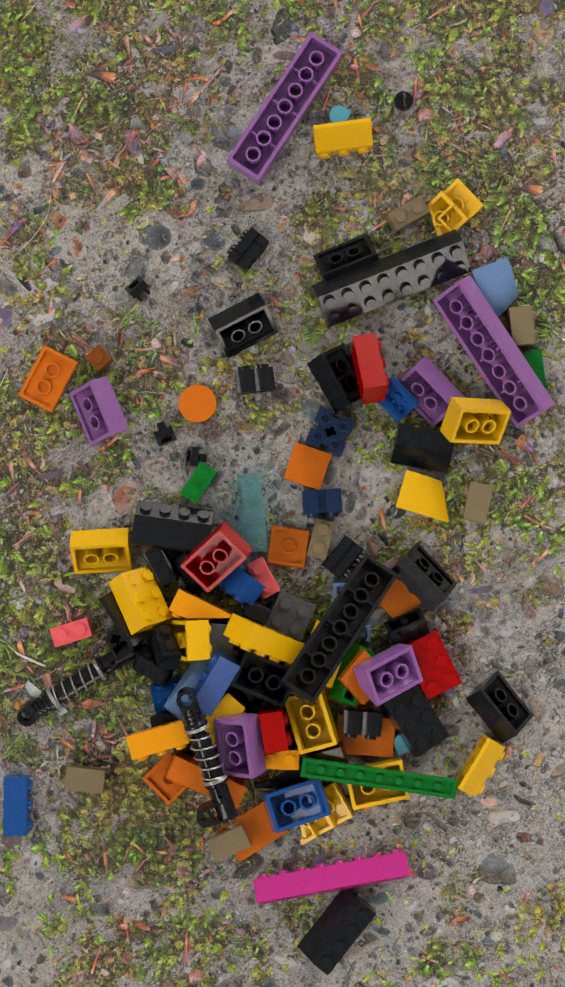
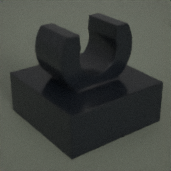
[125,276,150,302]
[153,421,177,446]
[185,447,207,467]

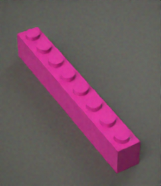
[253,849,410,905]

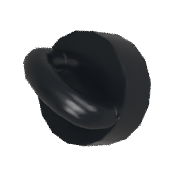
[394,90,413,112]

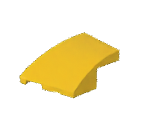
[427,178,485,236]
[395,470,449,523]
[299,782,355,845]

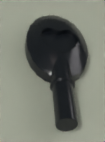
[254,770,308,789]

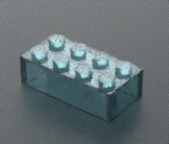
[233,473,268,552]

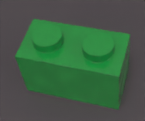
[180,462,218,504]

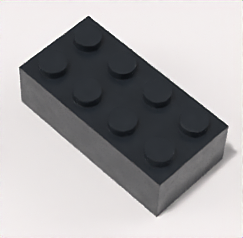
[381,684,450,757]

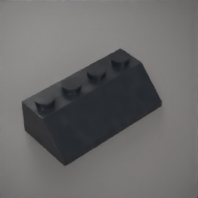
[131,500,214,552]
[297,889,376,975]

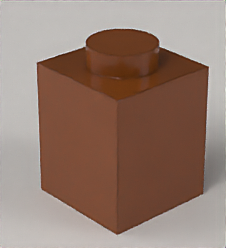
[85,344,114,374]

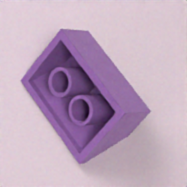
[399,356,465,427]
[69,376,129,446]
[353,643,423,706]
[213,713,266,779]

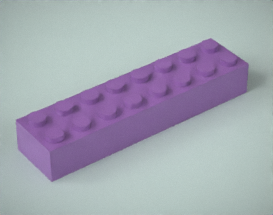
[227,32,343,185]
[432,275,555,428]

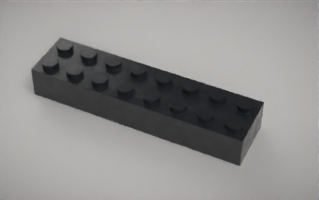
[312,229,471,328]
[278,553,398,707]

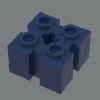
[305,406,356,458]
[302,488,343,518]

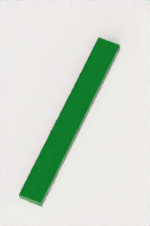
[300,757,458,799]

